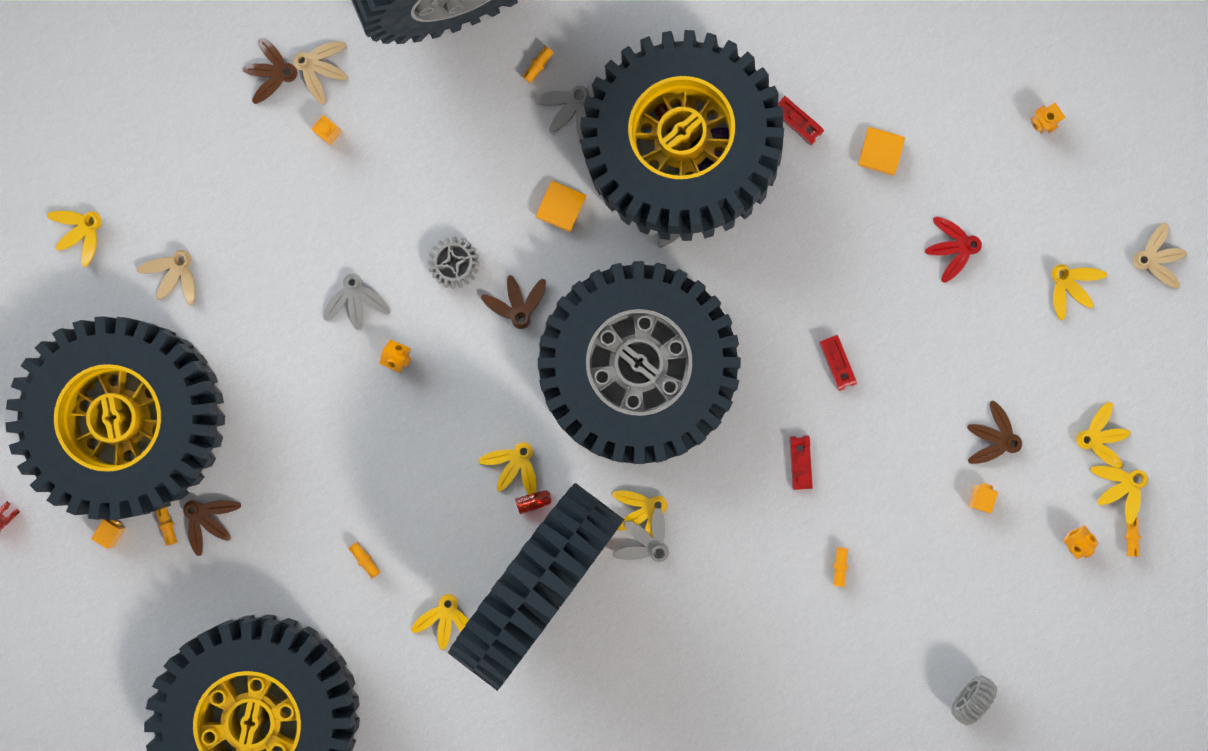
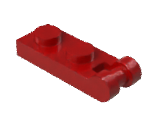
[778,96,824,146]
[819,334,857,391]
[789,435,813,490]

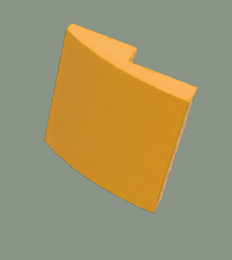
[858,127,905,176]
[535,180,587,232]

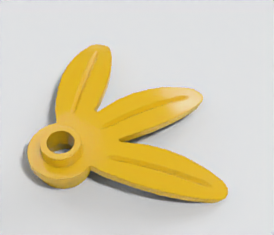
[47,210,102,267]
[1051,264,1107,321]
[1076,402,1131,469]
[478,442,537,498]
[1090,466,1148,525]
[612,490,667,546]
[411,594,469,650]

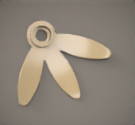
[293,41,348,104]
[1133,223,1187,289]
[137,250,196,305]

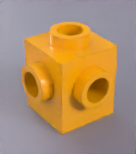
[1031,102,1066,134]
[379,339,411,373]
[1063,525,1099,559]

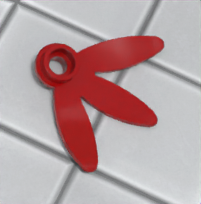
[925,217,982,283]

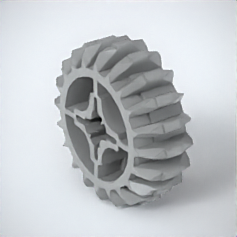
[428,237,480,289]
[951,675,997,726]

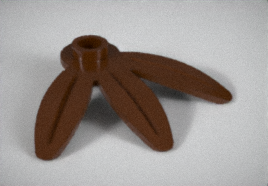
[243,38,298,104]
[481,275,546,329]
[967,401,1022,464]
[183,500,241,556]

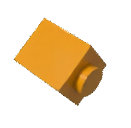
[311,115,342,146]
[968,483,998,514]
[91,518,126,549]

